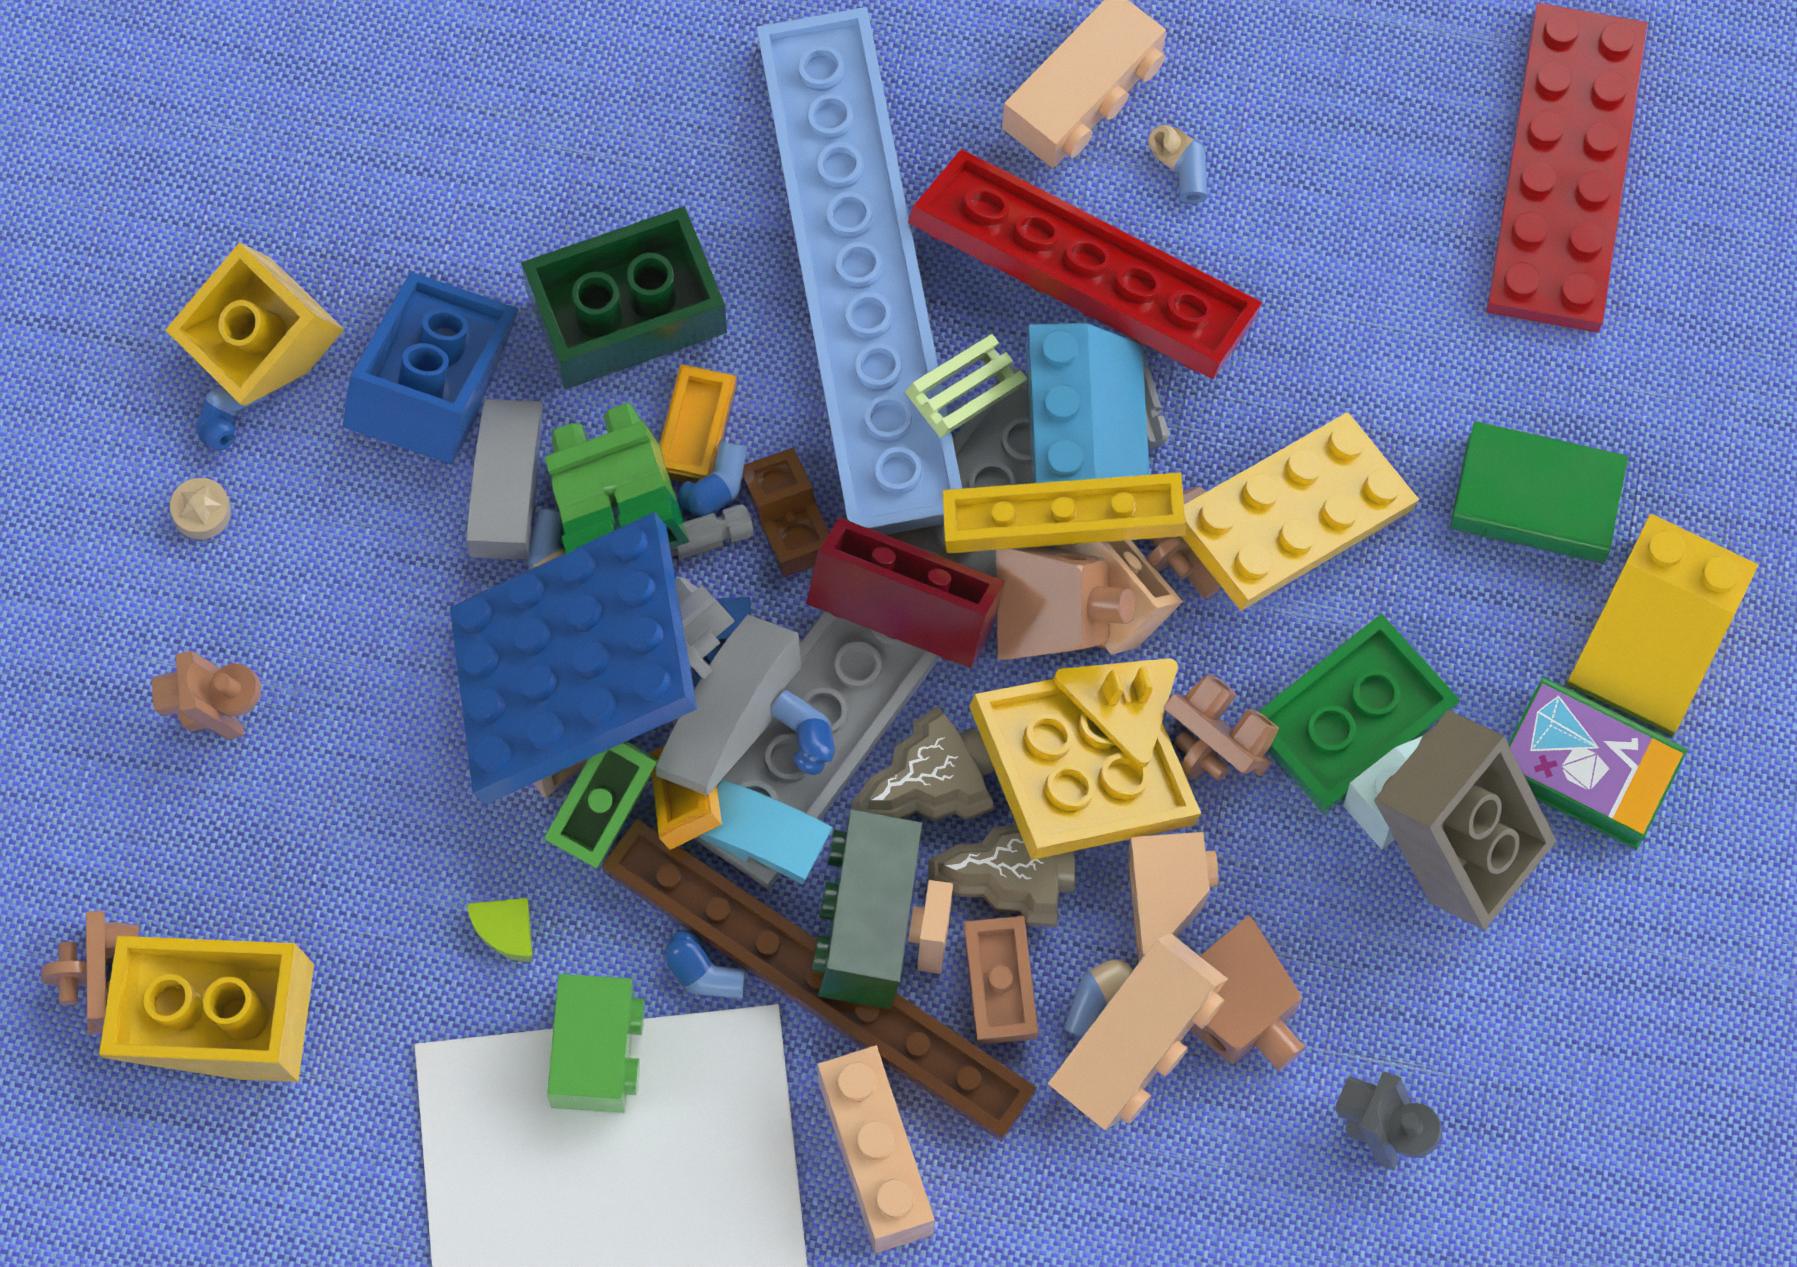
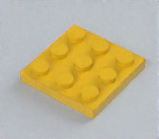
[969,679,1201,860]

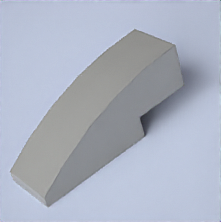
[466,399,543,560]
[655,615,802,796]

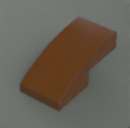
[742,447,830,578]

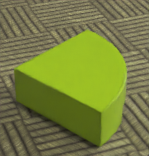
[467,898,533,962]

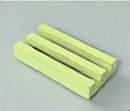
[905,334,1027,438]

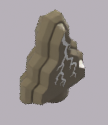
[852,706,995,821]
[928,824,1075,928]

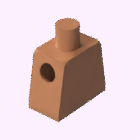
[996,546,1136,660]
[1189,915,1306,1072]

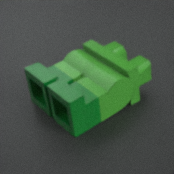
[544,403,690,554]

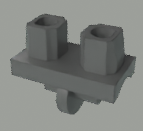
[1335,1071,1442,1170]

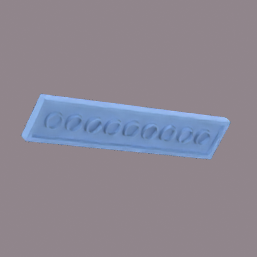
[756,7,962,535]

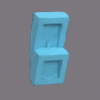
[698,780,833,885]

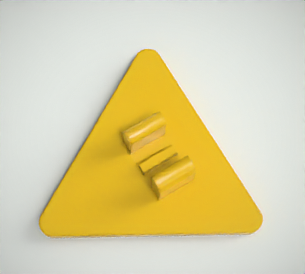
[1053,658,1178,767]

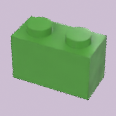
[544,741,659,869]
[547,974,645,1113]

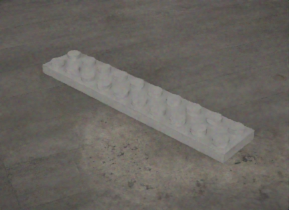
[694,364,1032,890]

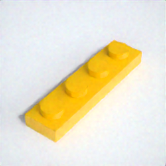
[943,472,1186,553]

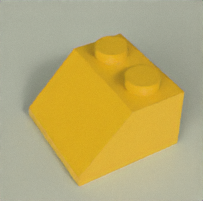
[165,242,345,406]

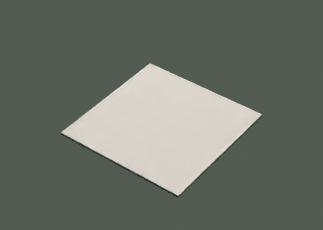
[415,1004,807,1267]

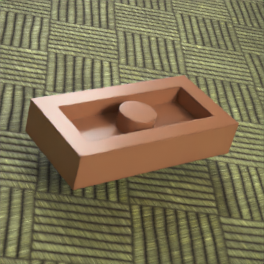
[963,916,1038,1045]

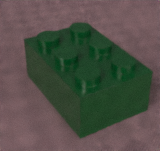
[521,206,727,390]

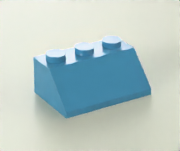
[1026,323,1149,483]

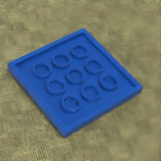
[450,512,697,805]

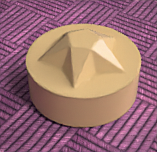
[170,478,231,540]

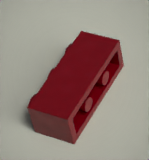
[806,517,1005,668]

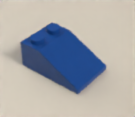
[342,272,518,465]

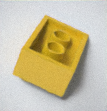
[1566,513,1759,737]
[99,936,314,1082]

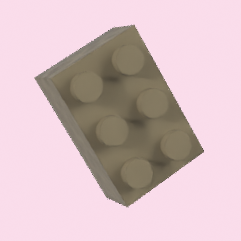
[1374,710,1556,931]

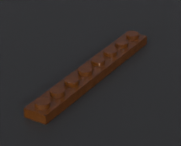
[602,819,1037,1142]

